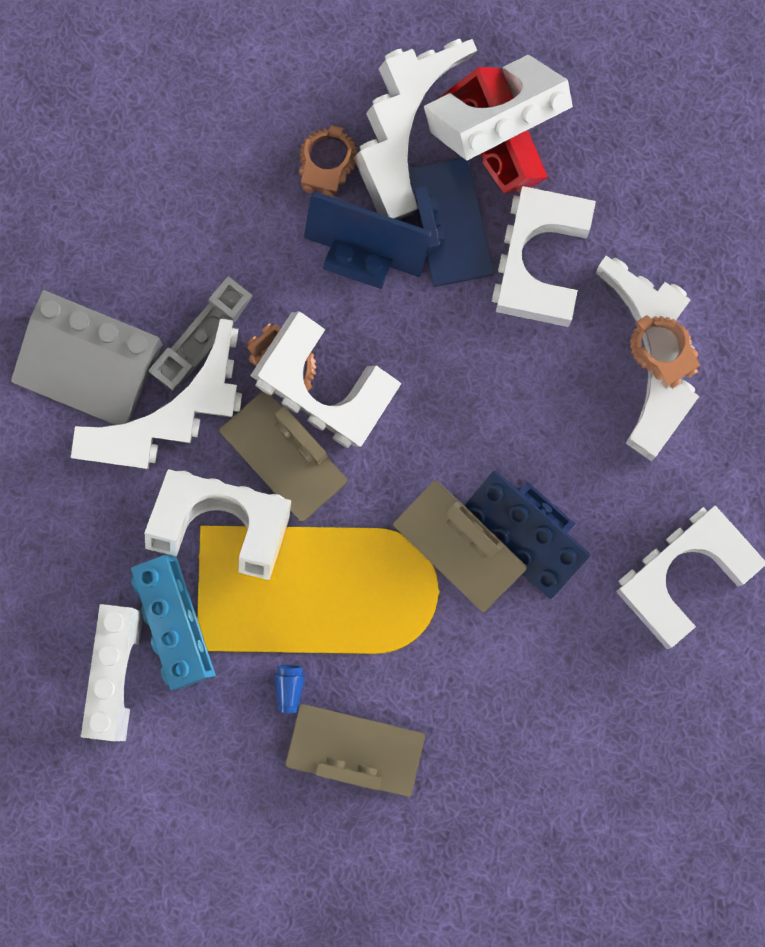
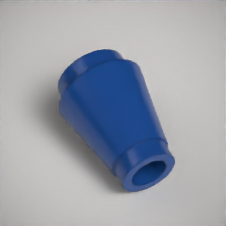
[274,665,306,713]

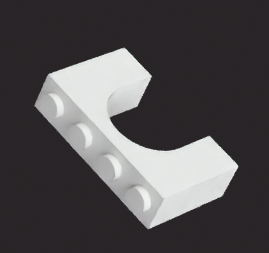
[424,54,573,160]
[492,186,596,327]
[250,311,401,448]
[145,469,291,581]
[616,506,765,649]
[81,604,143,741]

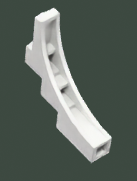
[354,39,477,220]
[596,256,699,462]
[71,319,242,469]

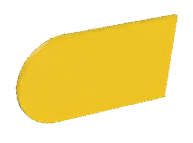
[197,526,440,654]

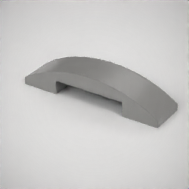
[148,276,253,391]

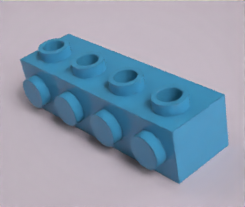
[131,555,216,690]

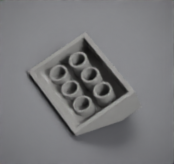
[11,290,163,425]

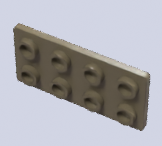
[219,391,348,522]
[393,480,527,612]
[286,704,425,797]

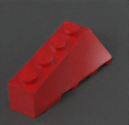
[437,67,548,193]

